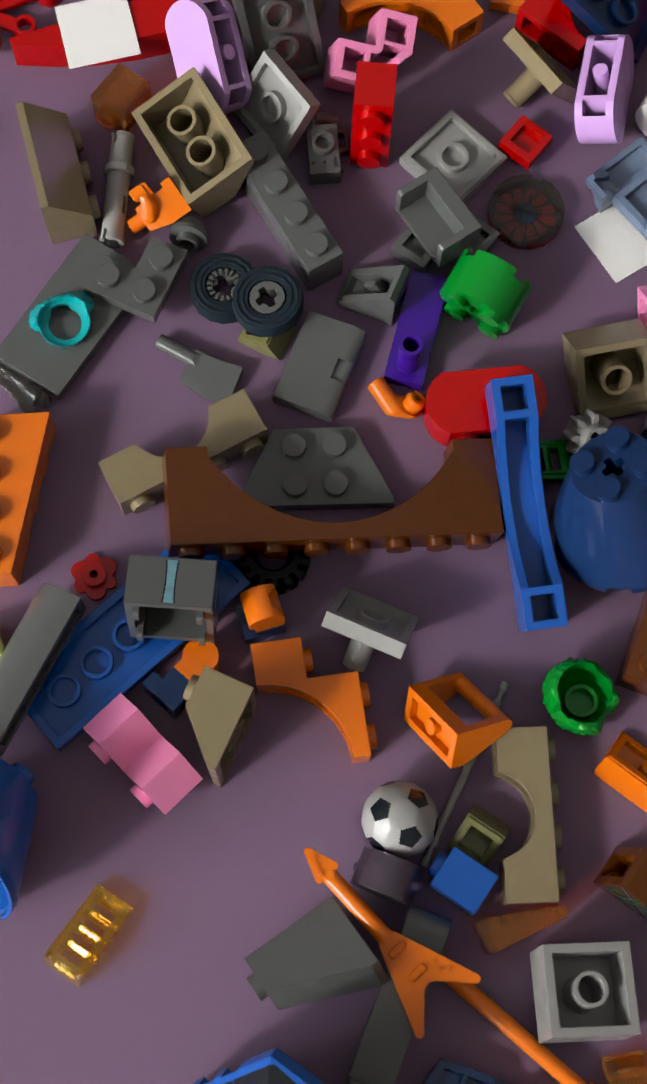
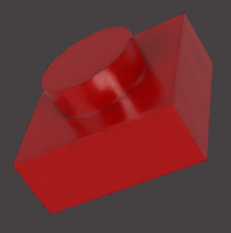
[498,115,553,170]

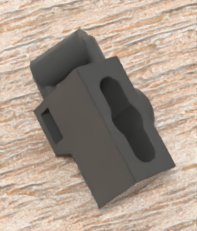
[306,110,349,185]

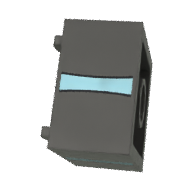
[123,554,220,646]

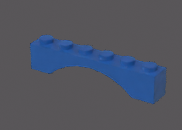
[484,374,569,632]

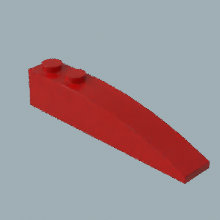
[9,0,179,67]

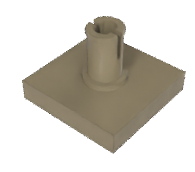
[502,28,578,109]

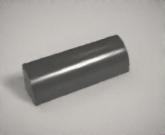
[0,583,86,756]

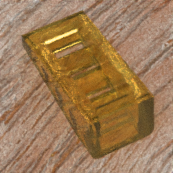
[44,884,133,987]

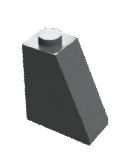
[244,897,389,1010]

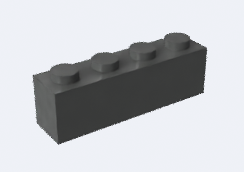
[241,130,343,291]

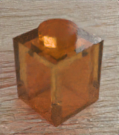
[91,63,152,132]

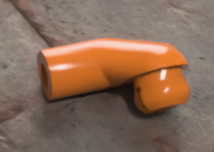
[367,377,425,419]

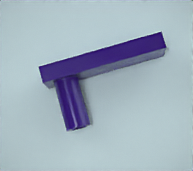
[384,270,447,391]

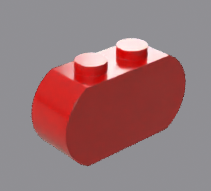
[423,365,547,447]

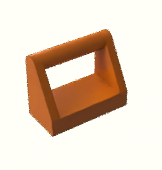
[403,672,512,769]

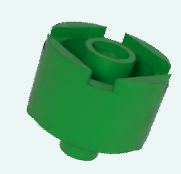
[439,249,532,339]

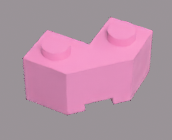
[322,8,418,94]
[83,693,203,815]

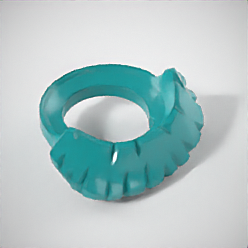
[28,291,94,348]

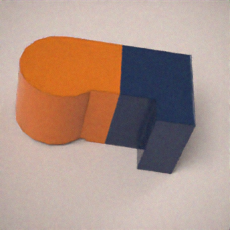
[235,583,286,644]
[142,641,220,719]

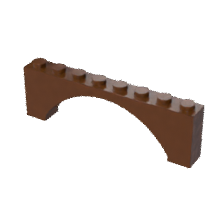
[162,438,504,560]

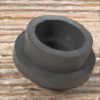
[169,217,208,253]

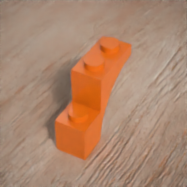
[338,0,484,52]
[250,637,377,764]

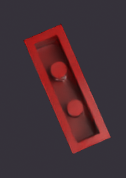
[349,61,398,169]

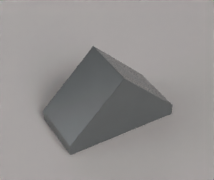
[336,265,410,326]

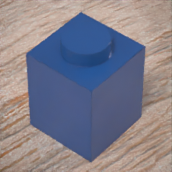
[426,847,499,916]

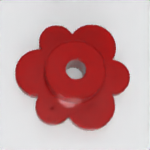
[71,553,117,601]

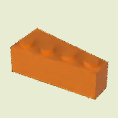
[0,412,57,587]

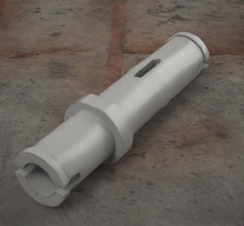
[99,130,135,248]

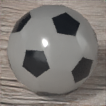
[361,780,439,859]

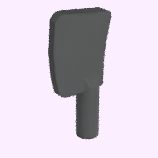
[155,334,243,403]

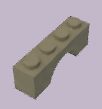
[98,389,268,515]
[491,726,566,906]

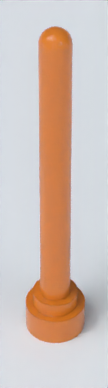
[445,982,602,1084]

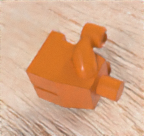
[126,176,192,234]

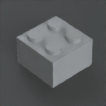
[529,941,641,1044]

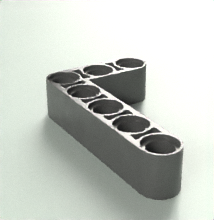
[344,904,452,1084]

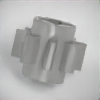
[562,409,612,455]

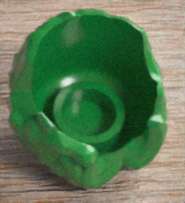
[542,657,620,736]

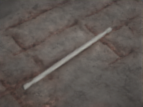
[420,681,509,869]

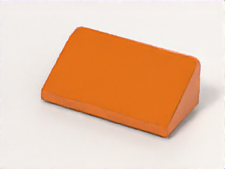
[594,731,647,813]

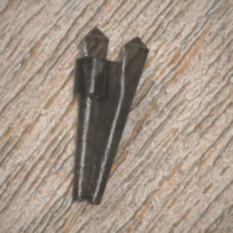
[0,363,52,413]

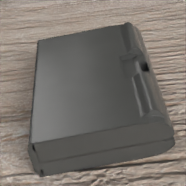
[272,310,367,422]

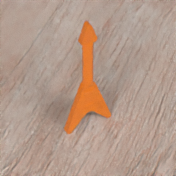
[304,847,481,1039]

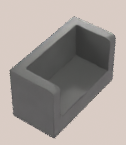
[395,167,482,268]

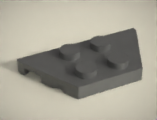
[242,427,394,511]

